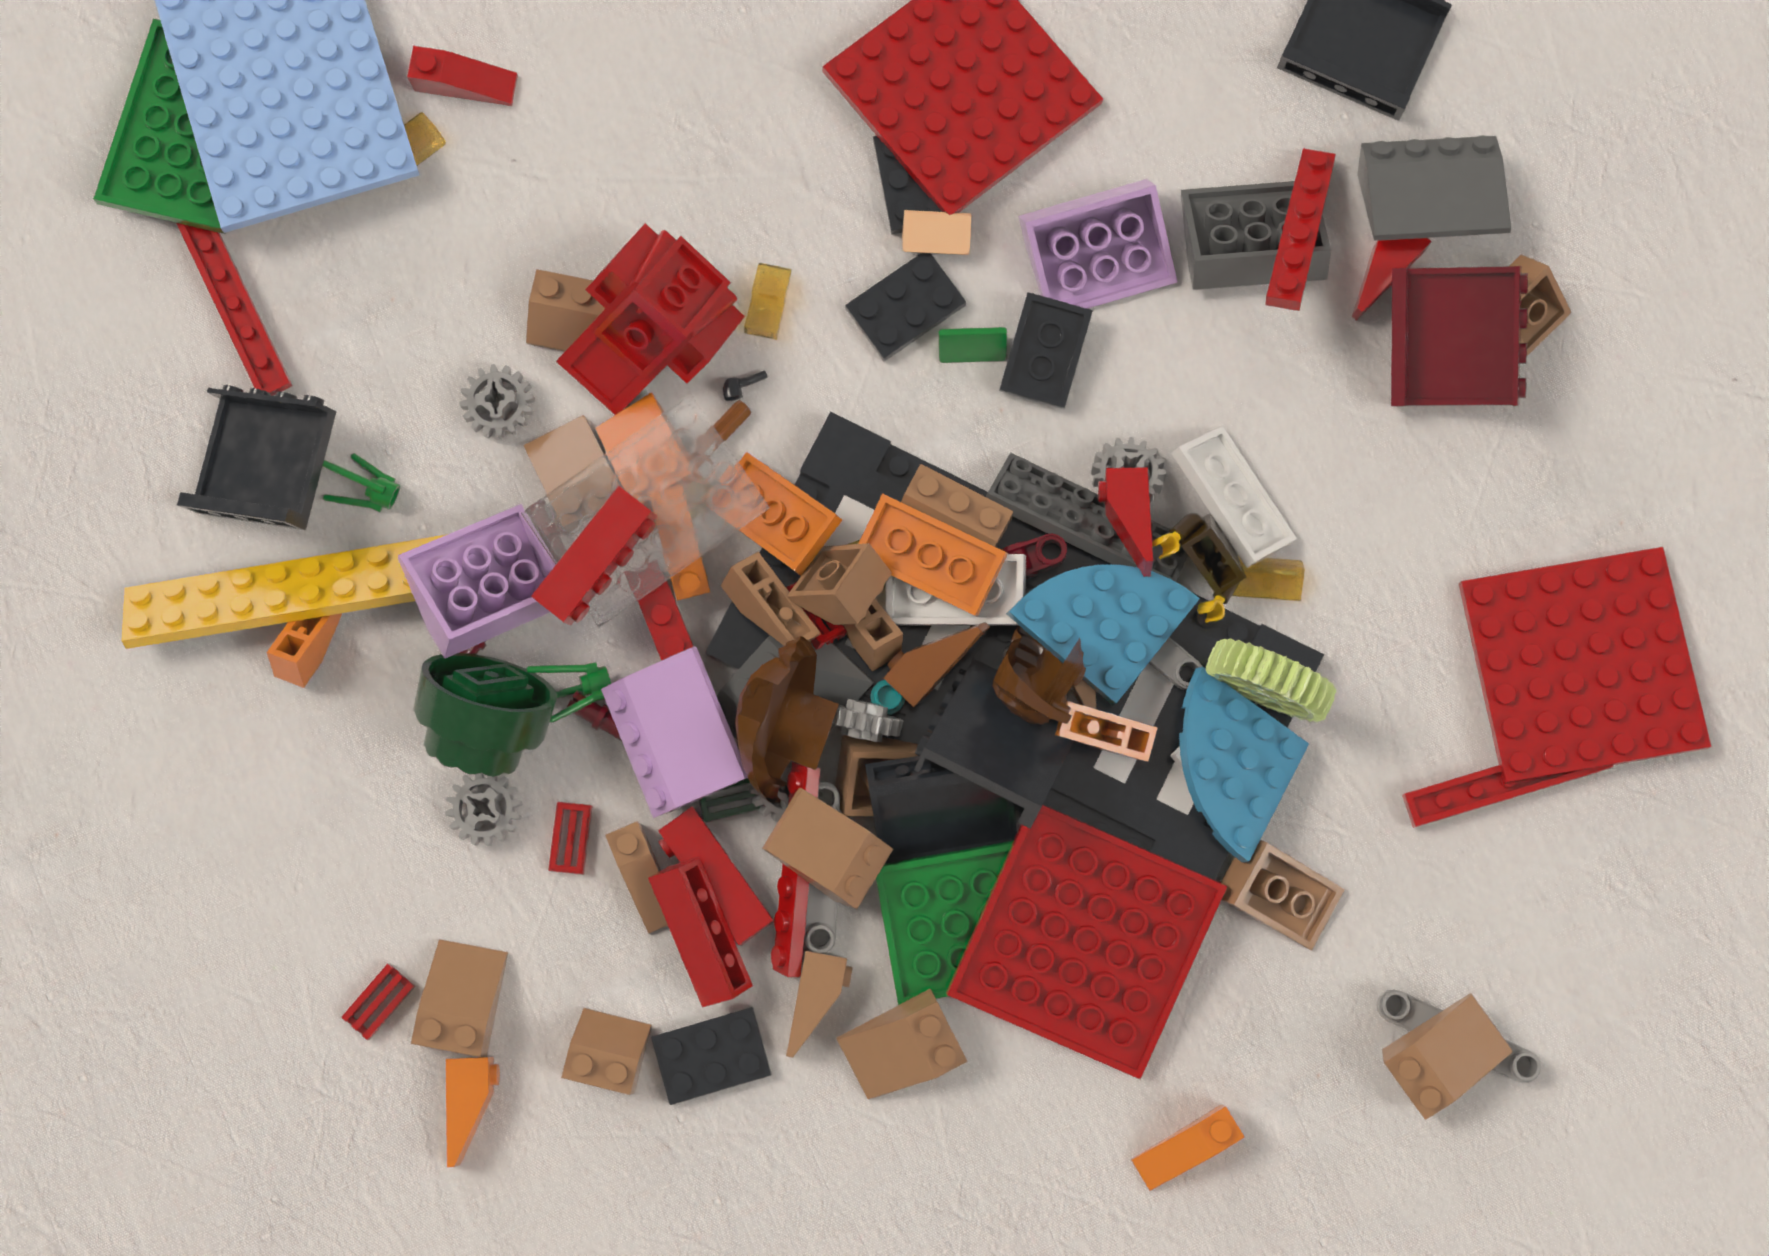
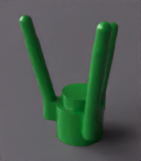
[323,453,400,512]
[526,662,611,723]

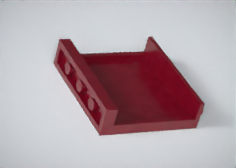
[1391,266,1528,406]

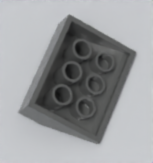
[1357,135,1511,241]
[1181,181,1331,290]

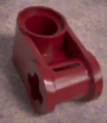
[1000,533,1067,580]

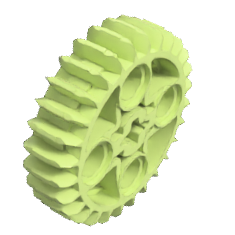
[1206,639,1336,722]

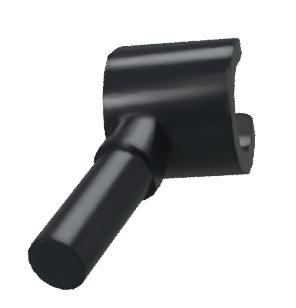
[722,370,768,401]

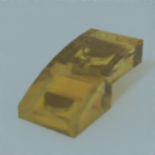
[744,263,792,340]

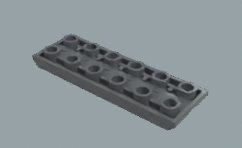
[986,452,1188,582]

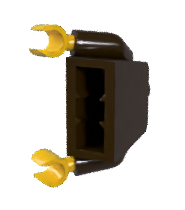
[1152,513,1246,623]

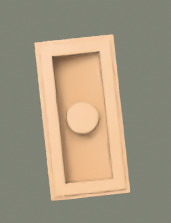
[902,210,972,255]

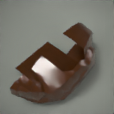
[993,625,1086,725]
[735,636,839,803]

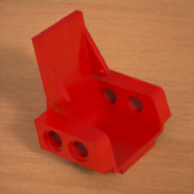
[556,223,745,415]

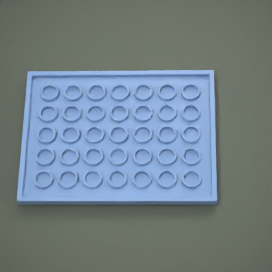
[155,0,420,233]

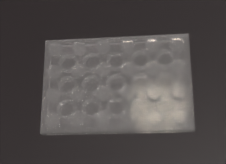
[521,393,770,627]

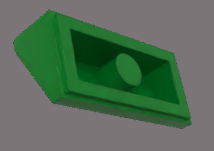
[938,327,1007,363]

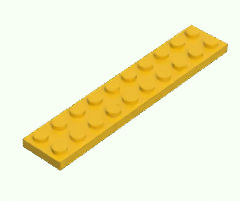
[121,534,448,649]

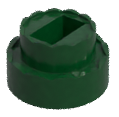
[413,653,557,777]

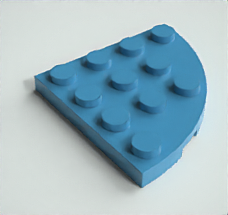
[1006,565,1200,705]
[1179,667,1309,863]

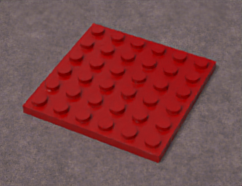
[822,0,1103,216]
[1459,547,1712,783]
[946,804,1227,1080]

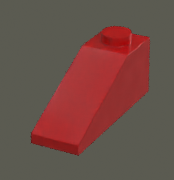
[407,45,518,106]
[1352,238,1432,321]
[1098,467,1153,577]

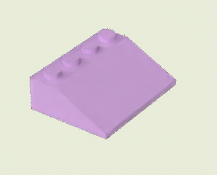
[1018,179,1177,308]
[398,504,557,658]
[601,646,748,818]

